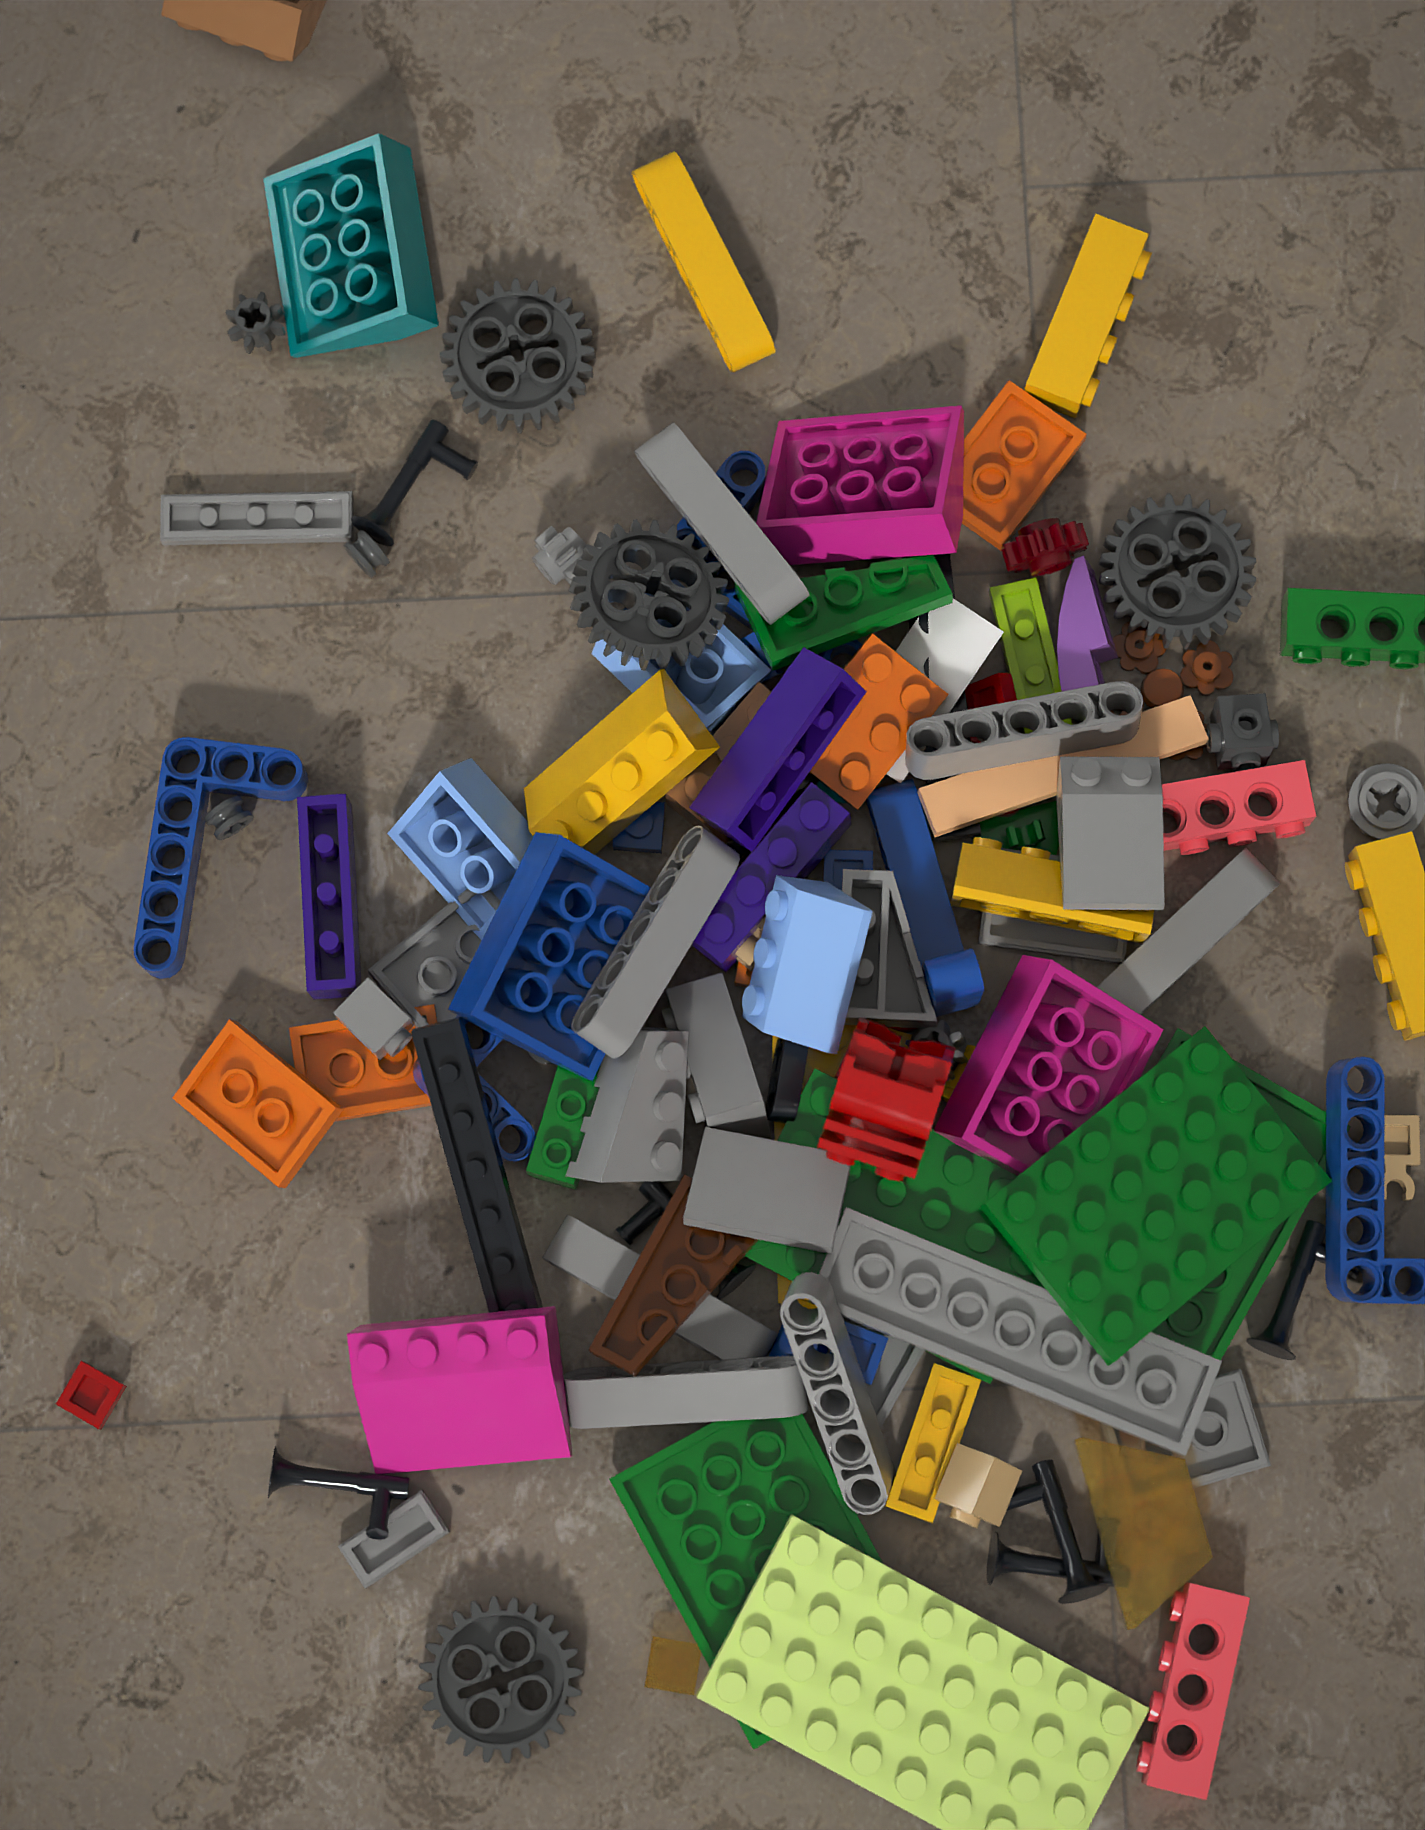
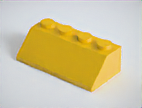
[524,669,720,855]
[950,837,1154,944]

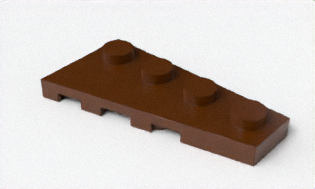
[589,1174,759,1376]

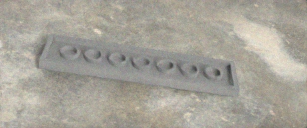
[808,1207,1222,1456]

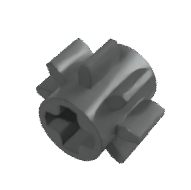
[226,292,286,354]

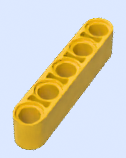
[632,151,776,373]

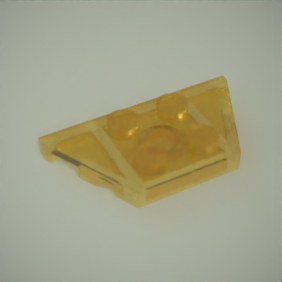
[1073,1437,1213,1630]

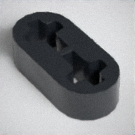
[765,1037,808,1124]

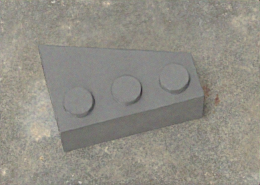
[842,869,937,1028]
[661,973,772,1140]
[566,1027,688,1183]

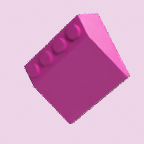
[756,405,964,565]
[933,955,1164,1176]
[347,1306,573,1474]

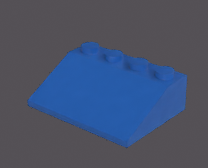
[448,832,651,1081]

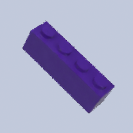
[689,647,867,852]
[692,782,852,973]
[297,794,362,1000]

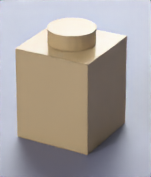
[934,1443,1022,1528]

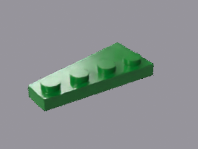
[735,555,953,671]

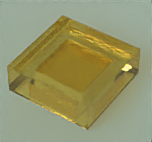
[644,1636,701,1695]

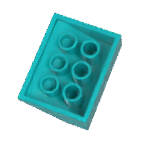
[263,133,439,358]

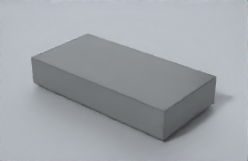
[338,1490,450,1589]

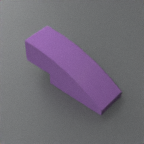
[1057,556,1118,692]

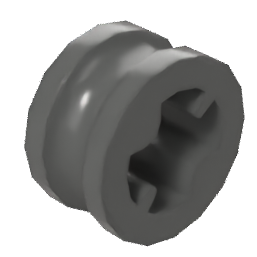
[343,530,390,578]
[204,796,254,840]

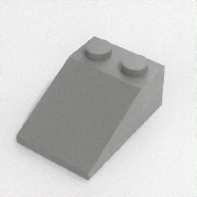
[1056,757,1165,910]

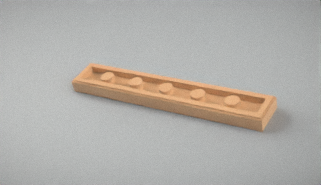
[917,695,1209,837]

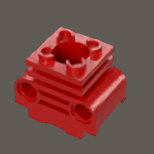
[817,1017,956,1181]

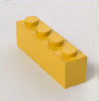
[1024,213,1152,419]
[1345,831,1425,1041]

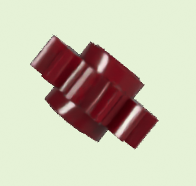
[1001,518,1089,576]

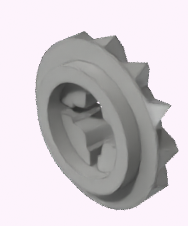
[1347,763,1425,840]

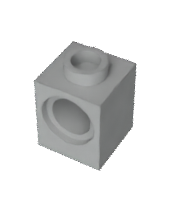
[333,977,415,1060]

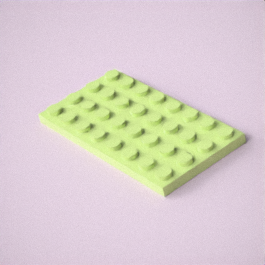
[696,1514,1150,1830]

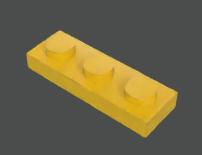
[885,1363,981,1523]

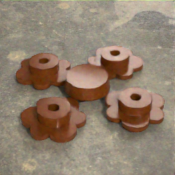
[1111,622,1234,761]

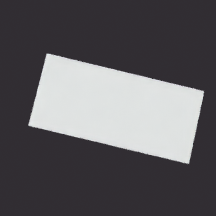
[887,598,1004,783]

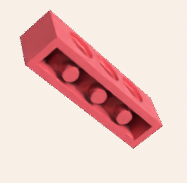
[1162,760,1316,855]
[1136,1583,1250,1800]

